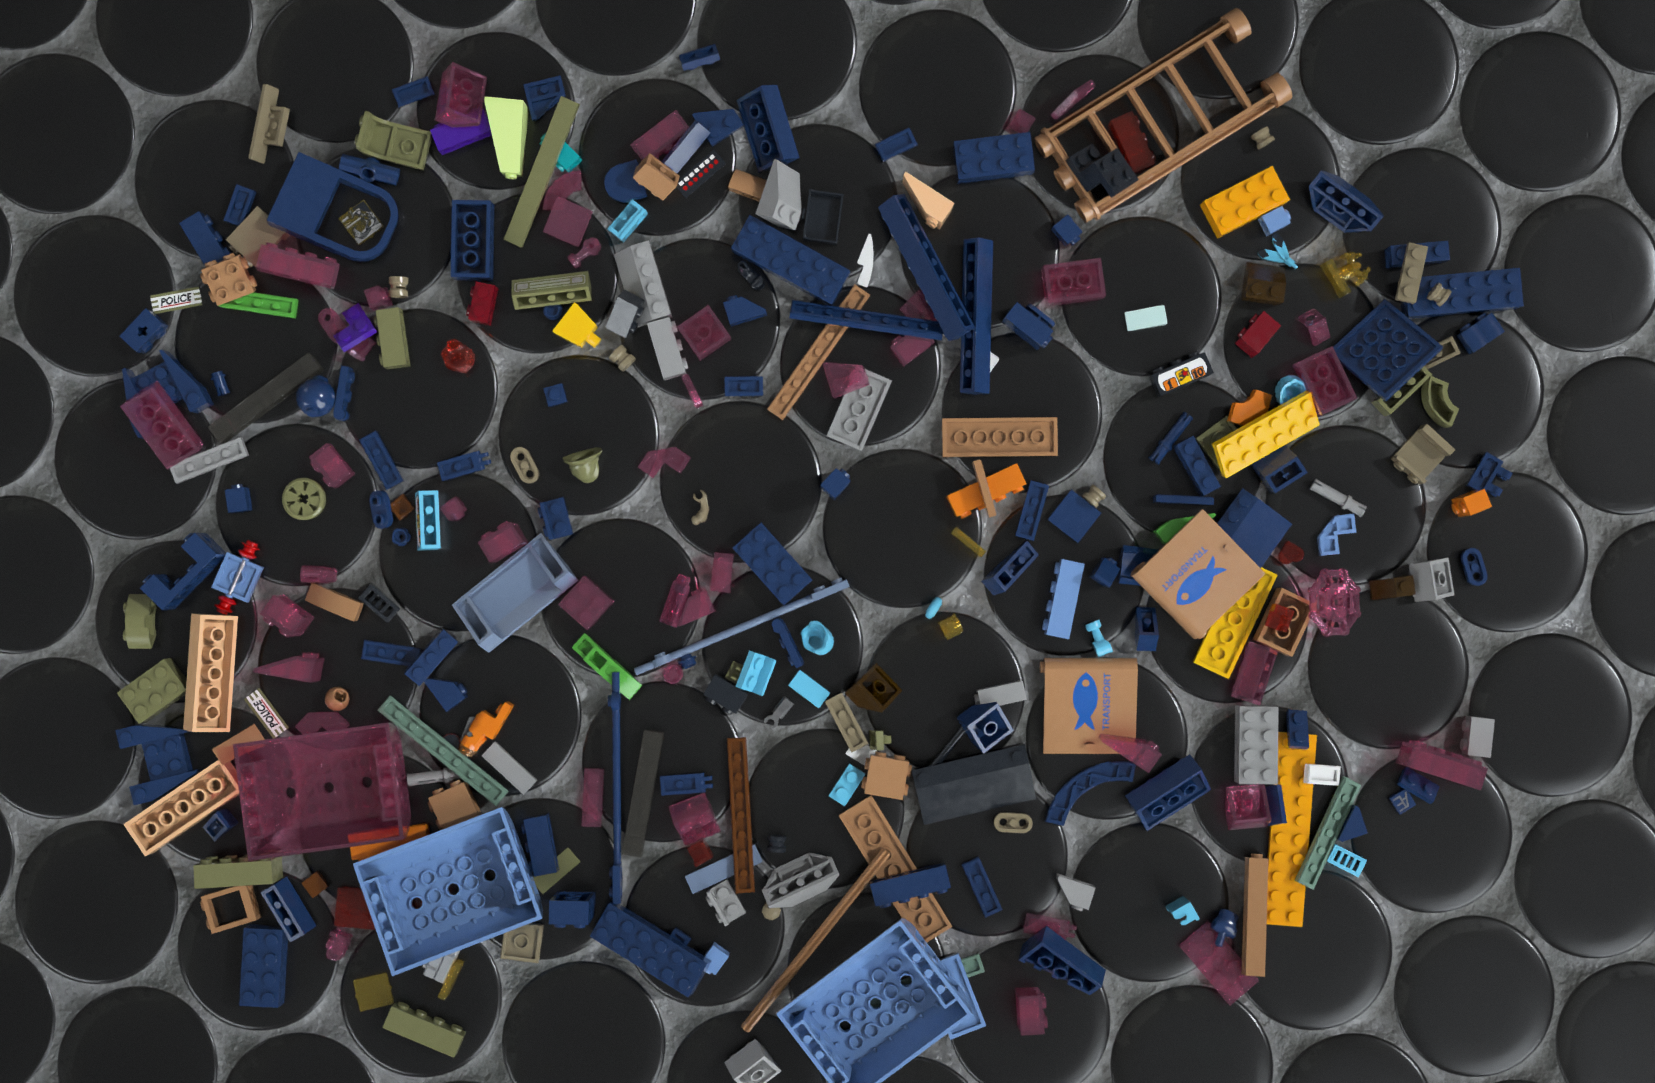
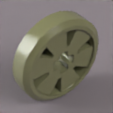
[282,478,326,520]

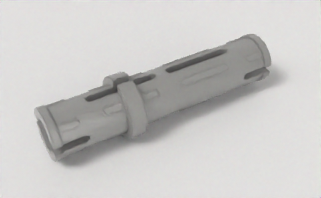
[1310,479,1367,517]
[407,767,462,786]

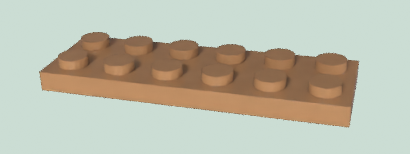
[942,417,1058,457]

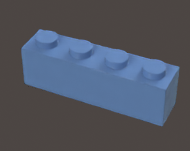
[1042,559,1084,639]

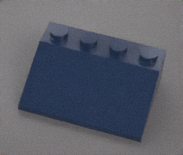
[1217,488,1292,568]

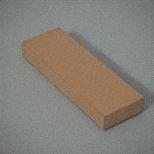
[972,460,996,518]

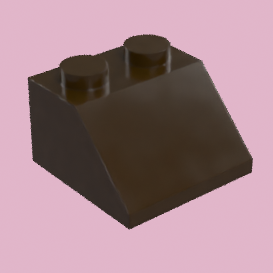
[1241,262,1286,306]

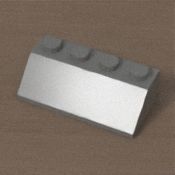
[614,240,672,328]

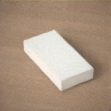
[1303,763,1341,786]

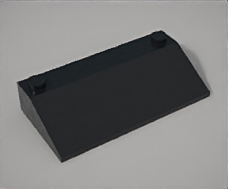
[911,742,1036,825]

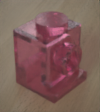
[364,286,393,312]
[325,928,353,961]

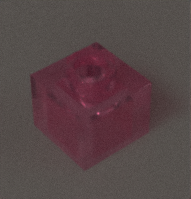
[440,497,468,521]

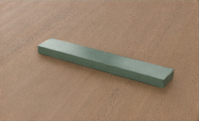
[1294,776,1361,890]

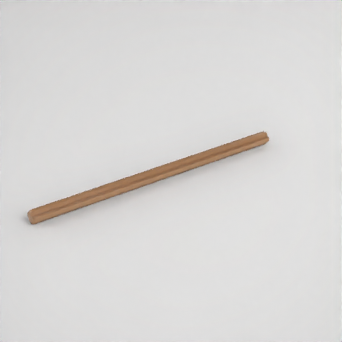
[741,848,890,1032]

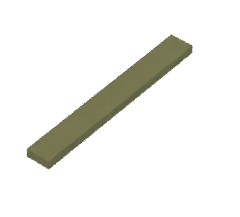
[504,96,580,247]

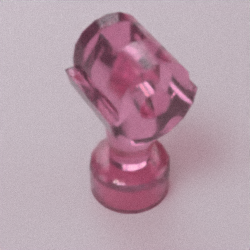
[567,238,601,269]

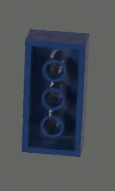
[952,132,1035,184]
[451,200,494,281]
[733,523,812,605]
[239,924,288,1008]

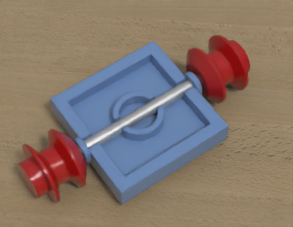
[212,540,264,615]

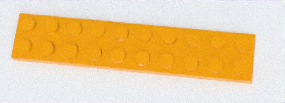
[1267,732,1317,927]

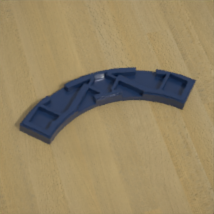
[1045,761,1136,826]

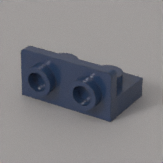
[538,497,574,540]

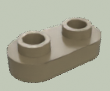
[510,447,539,484]
[993,812,1033,833]

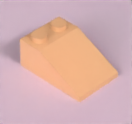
[902,172,954,229]

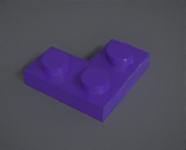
[334,303,377,352]

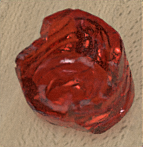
[441,339,475,373]

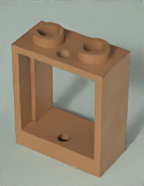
[200,885,262,934]

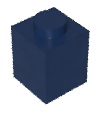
[1051,215,1082,247]
[225,484,252,513]

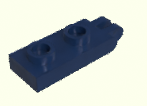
[437,451,491,482]
[660,773,713,796]

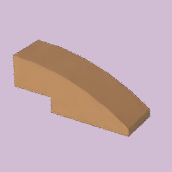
[305,582,364,621]

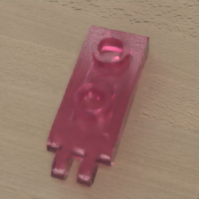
[660,574,690,628]
[1023,912,1077,940]

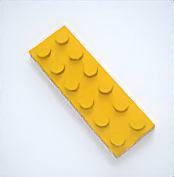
[1212,390,1320,478]
[1193,568,1277,679]

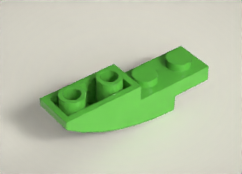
[572,633,643,700]

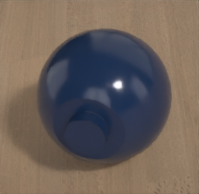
[296,376,336,417]

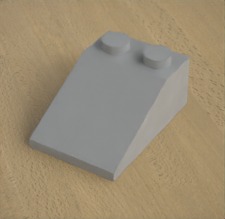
[756,159,801,230]

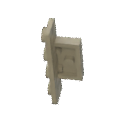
[249,84,290,164]

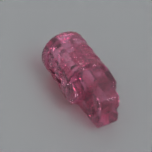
[300,565,337,583]

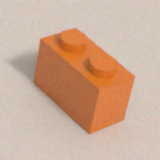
[1451,489,1492,517]

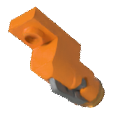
[459,701,514,757]

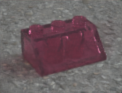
[435,62,487,128]

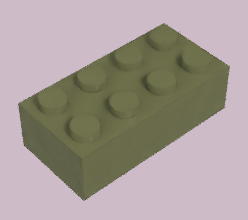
[193,852,283,889]

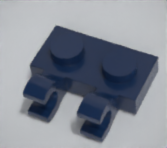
[1466,452,1513,497]

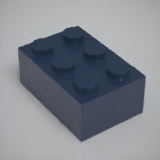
[549,891,596,928]

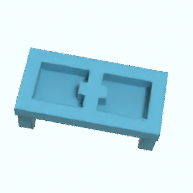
[607,199,648,243]
[1165,896,1200,925]

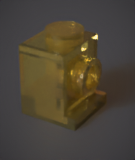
[938,614,963,640]

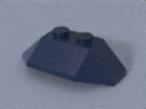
[1309,170,1384,233]

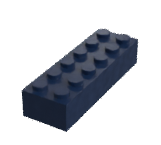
[731,215,850,306]
[1400,268,1524,319]
[590,902,712,997]

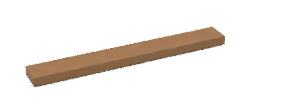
[767,284,870,420]

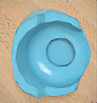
[1275,375,1306,405]
[801,621,834,655]

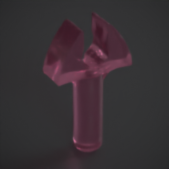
[682,374,703,409]

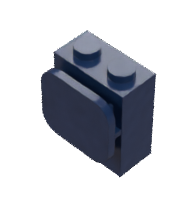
[1002,302,1055,350]

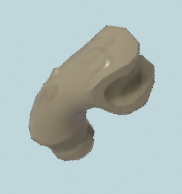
[691,490,709,525]

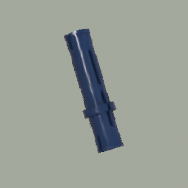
[1149,412,1193,465]

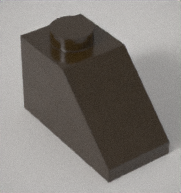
[1369,575,1416,600]

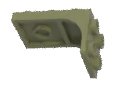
[355,111,432,170]

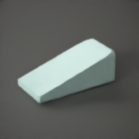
[1124,305,1167,331]

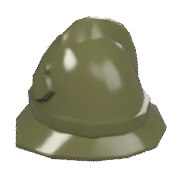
[563,447,603,483]

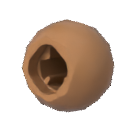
[325,687,350,711]

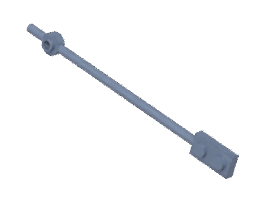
[634,577,850,675]

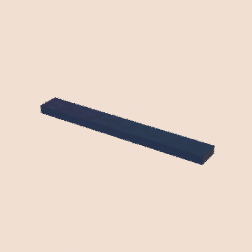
[789,300,943,340]

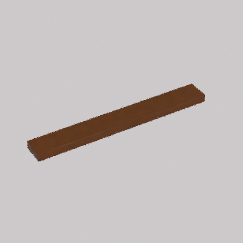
[727,737,755,893]

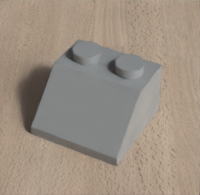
[1409,558,1454,602]
[724,1039,781,1083]

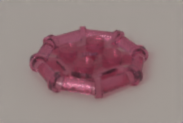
[1307,568,1361,637]

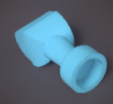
[1085,620,1113,658]

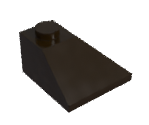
[845,663,902,713]

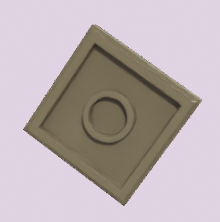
[500,922,544,963]

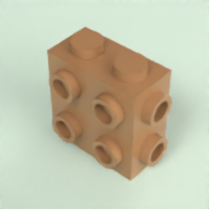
[200,252,257,306]
[861,751,912,800]
[428,779,482,830]

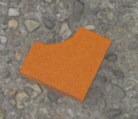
[1227,390,1272,426]

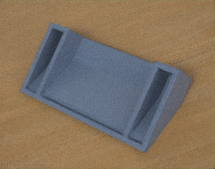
[452,533,579,653]

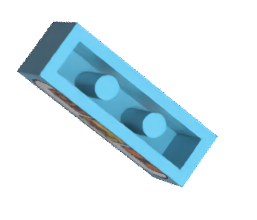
[415,490,441,550]

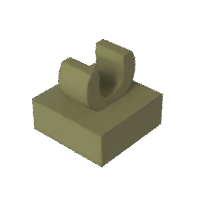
[725,661,743,684]
[869,730,891,751]

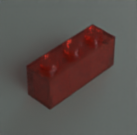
[1108,111,1156,174]

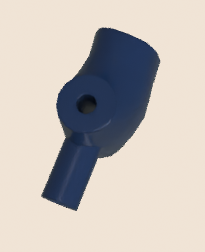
[1211,909,1239,947]

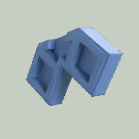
[1317,514,1356,556]

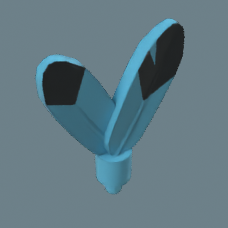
[1258,233,1298,269]

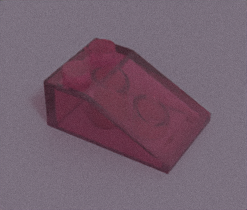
[253,652,324,683]

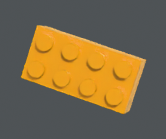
[1200,166,1290,239]

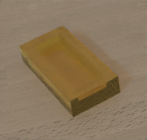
[951,527,986,557]
[438,959,464,1000]

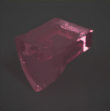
[347,337,376,361]

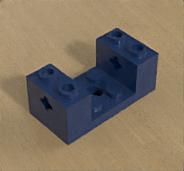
[140,532,226,610]

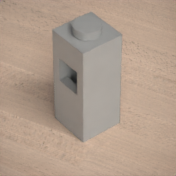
[974,680,1027,706]

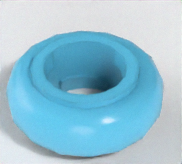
[925,597,942,619]

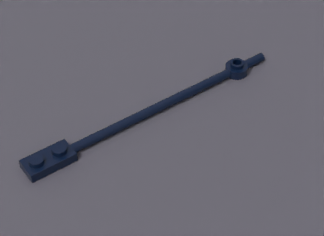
[608,671,623,904]

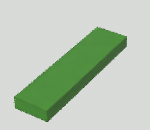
[218,292,299,319]

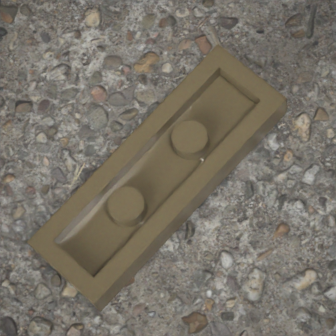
[1395,242,1428,304]
[825,692,869,753]

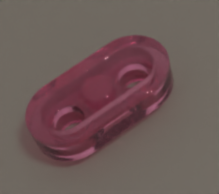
[318,308,347,344]

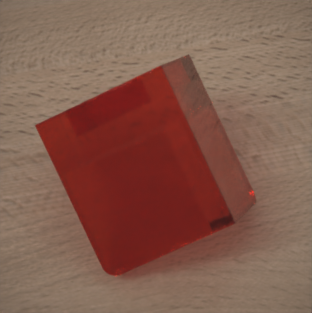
[1265,604,1295,633]
[687,838,713,867]

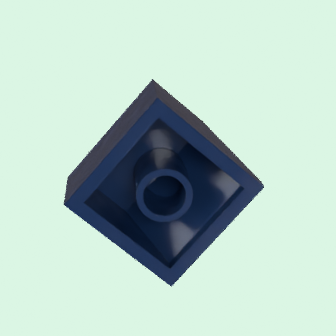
[957,702,1014,754]

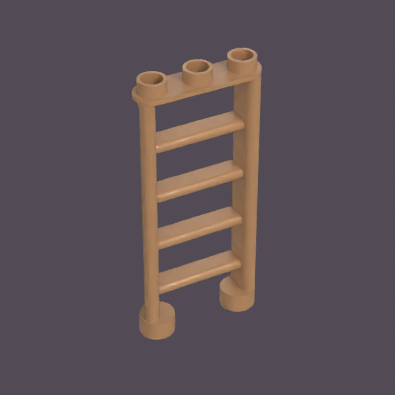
[1033,8,1293,223]

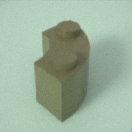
[1421,376,1459,428]
[123,594,157,649]

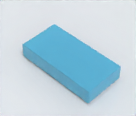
[788,670,830,708]

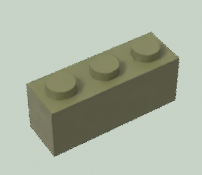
[374,307,410,369]
[1371,366,1432,416]

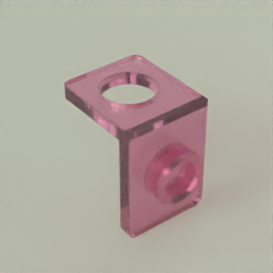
[1298,309,1330,346]

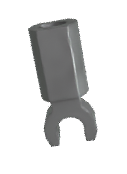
[764,696,794,730]

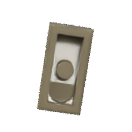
[1425,336,1460,369]

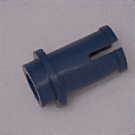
[210,371,230,396]

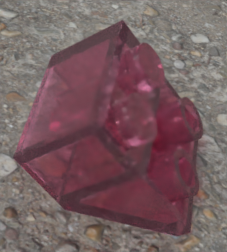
[669,792,721,846]

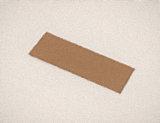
[212,724,265,766]

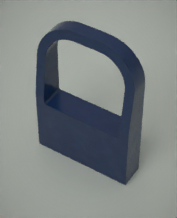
[267,152,398,262]

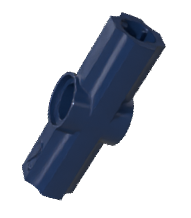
[339,154,400,186]

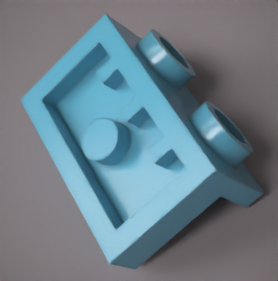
[736,650,776,696]

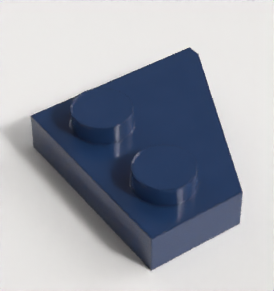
[523,75,566,122]
[692,109,744,147]

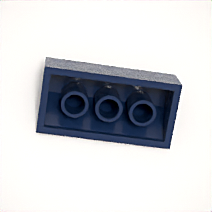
[736,85,799,173]
[1125,754,1211,831]

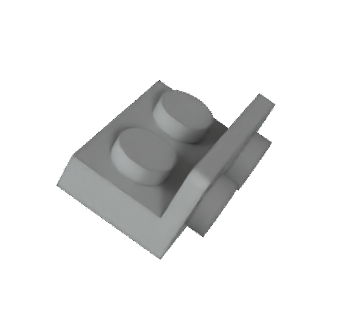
[706,879,746,926]

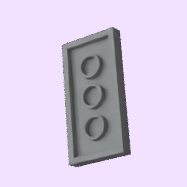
[827,366,892,451]

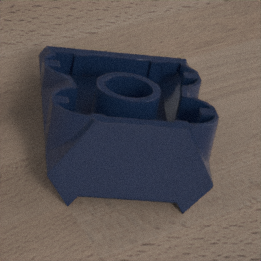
[1118,545,1159,586]

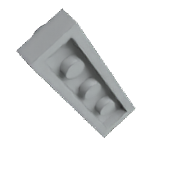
[169,437,249,484]

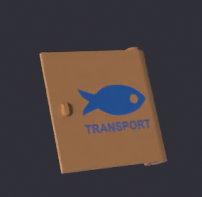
[1131,509,1266,639]
[1040,658,1138,754]

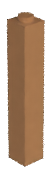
[1241,854,1268,977]

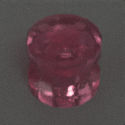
[663,664,683,684]

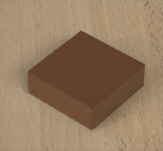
[390,494,416,521]
[302,871,330,898]

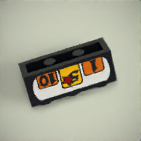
[1149,351,1214,398]

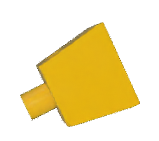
[553,302,601,348]

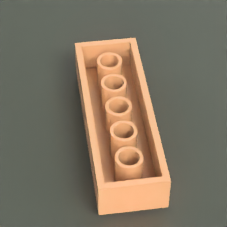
[183,614,238,732]
[124,760,248,856]

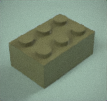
[117,658,187,724]

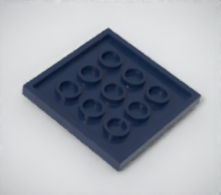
[1329,299,1442,402]

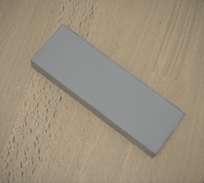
[482,741,537,795]

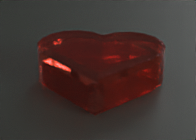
[1278,540,1304,564]

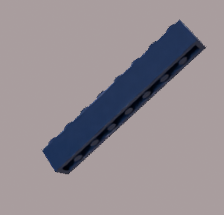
[878,194,975,341]
[960,237,993,394]

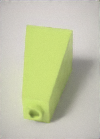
[484,97,529,179]

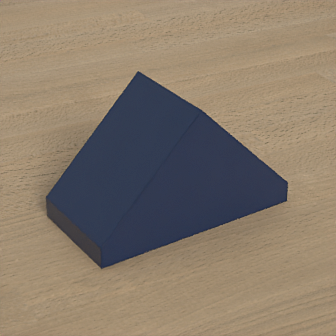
[1337,805,1368,842]
[203,808,239,842]

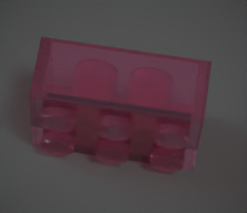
[1041,258,1106,307]
[1292,346,1357,417]

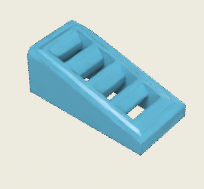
[1327,844,1367,877]

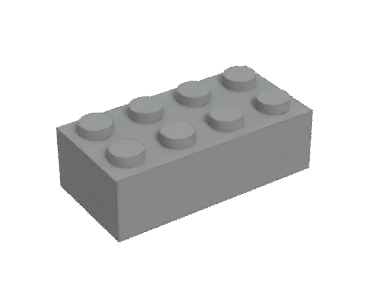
[1234,705,1278,784]

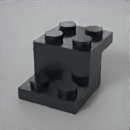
[1065,143,1139,198]

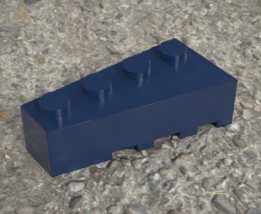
[1018,926,1106,995]

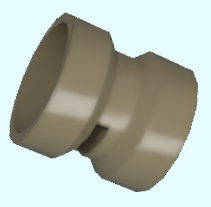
[389,276,408,298]
[609,345,636,372]

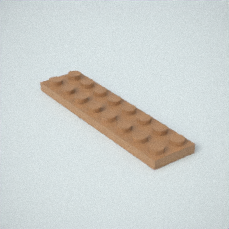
[839,795,952,942]

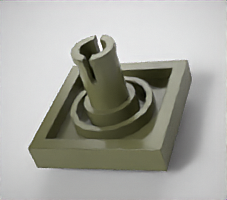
[1195,416,1237,470]

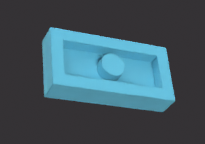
[829,763,865,806]

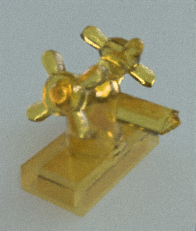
[1320,252,1370,298]

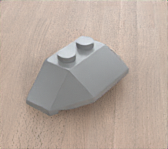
[762,852,839,908]

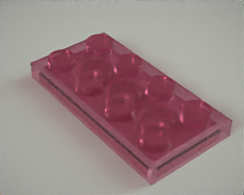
[1179,921,1259,1006]

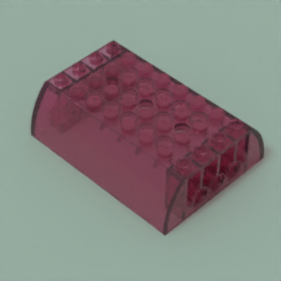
[233,723,411,861]

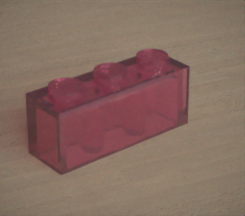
[630,110,689,161]
[1231,642,1278,706]

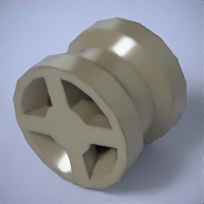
[1251,126,1275,150]
[1427,282,1452,307]
[1082,484,1106,508]

